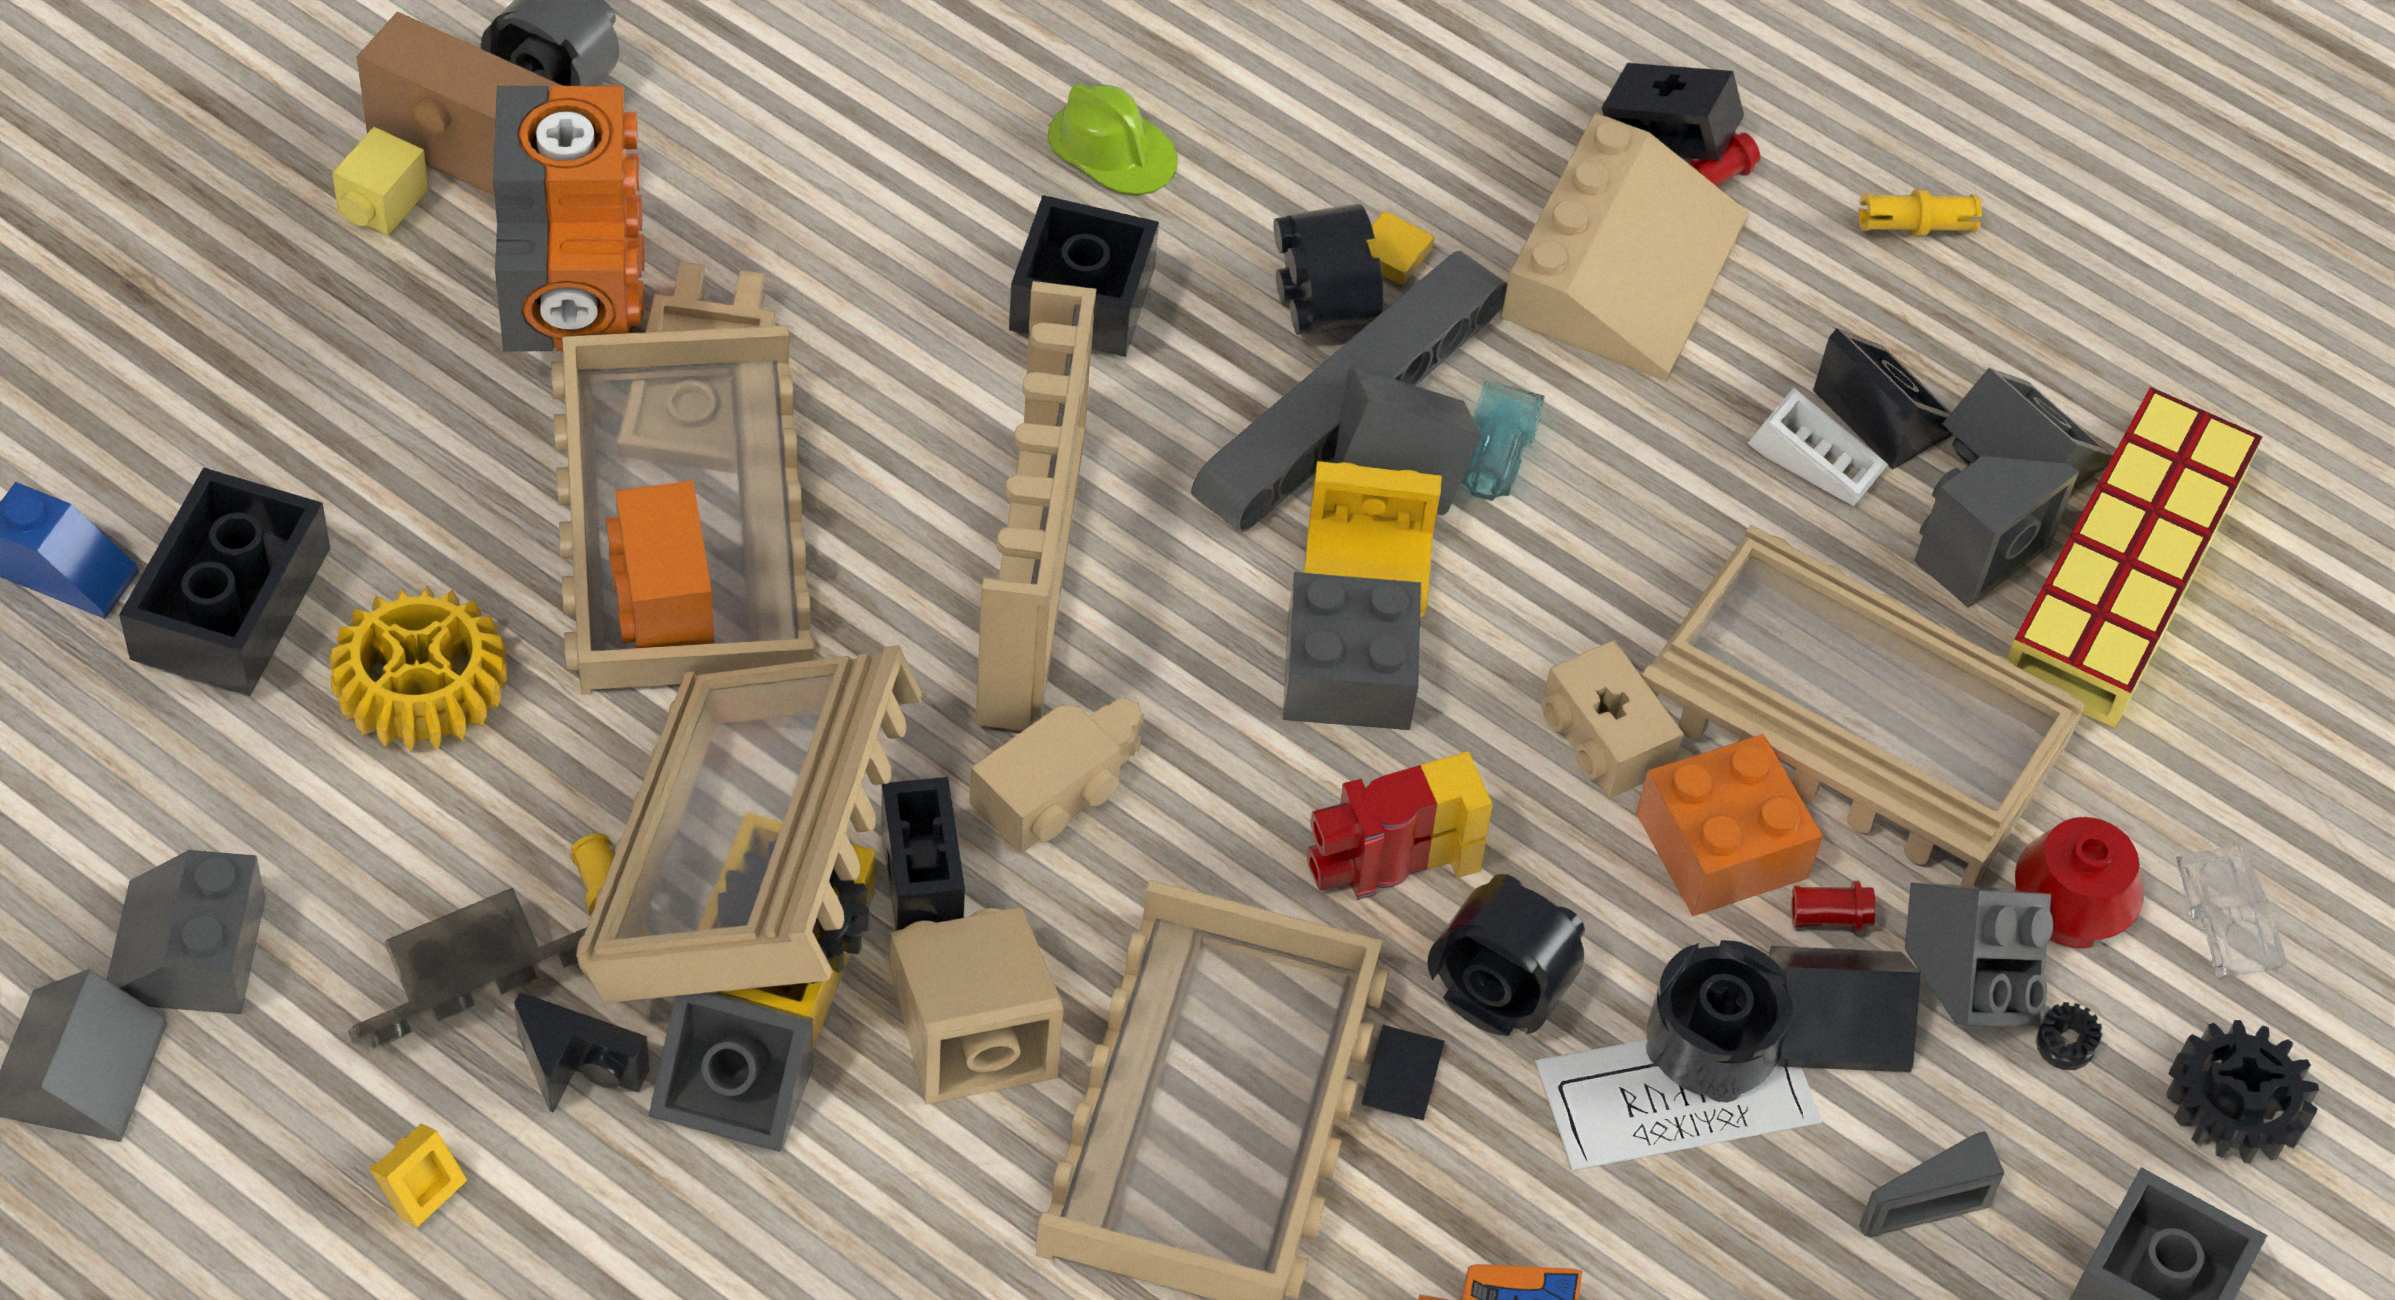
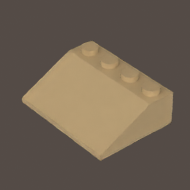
[1501,113,1749,381]

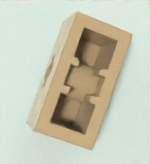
[1541,640,1684,799]

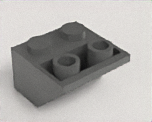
[1905,882,2053,1026]

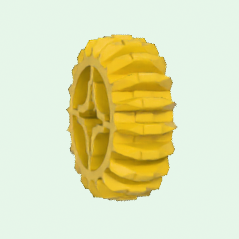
[329,585,508,752]

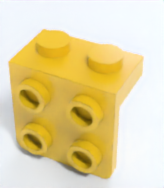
[1304,461,1442,618]

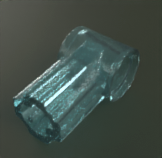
[1461,379,1545,501]

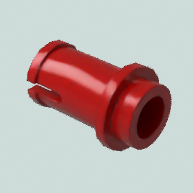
[1687,132,1760,186]
[1791,881,1876,933]

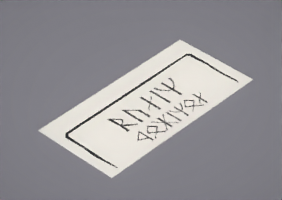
[1535,1039,1822,1171]

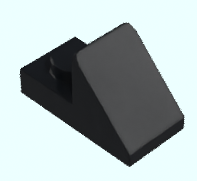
[514,992,650,1112]

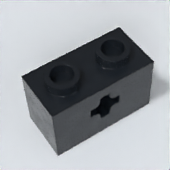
[1601,63,1744,161]
[881,777,965,931]

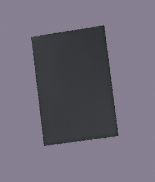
[1361,1025,1445,1121]

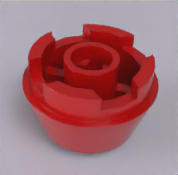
[2015,817,2144,948]

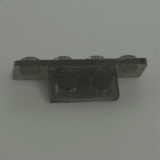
[347,887,587,1049]

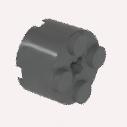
[481,0,619,86]

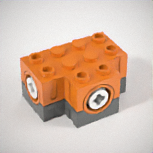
[493,86,645,352]

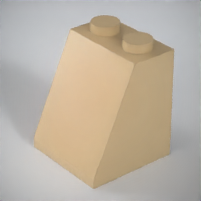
[889,907,1064,1105]

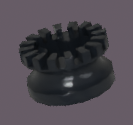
[2036,1002,2103,1070]

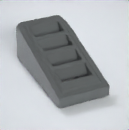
[1859,1131,2005,1237]

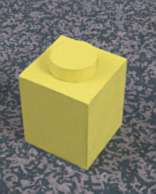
[332,127,429,236]

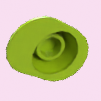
[1047,84,1178,196]

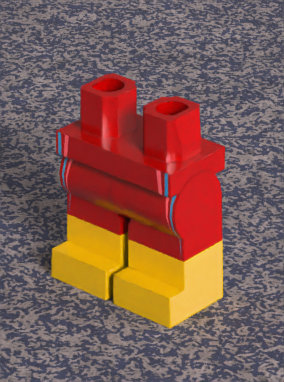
[1307,751,1493,900]

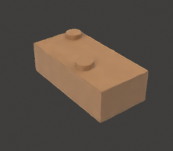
[357,11,562,196]

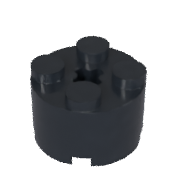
[1273,204,1383,335]
[1427,874,1585,1036]
[1646,940,1794,1103]

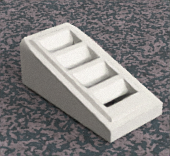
[1747,388,1888,507]

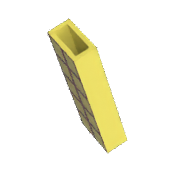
[2007,387,2263,729]

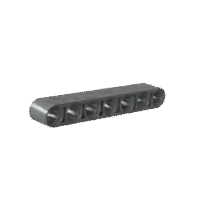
[1191,250,1507,532]

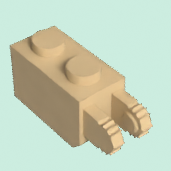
[969,697,1144,854]

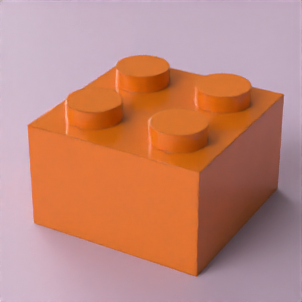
[605,480,715,648]
[1636,734,1823,916]

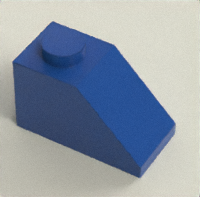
[0,482,139,619]

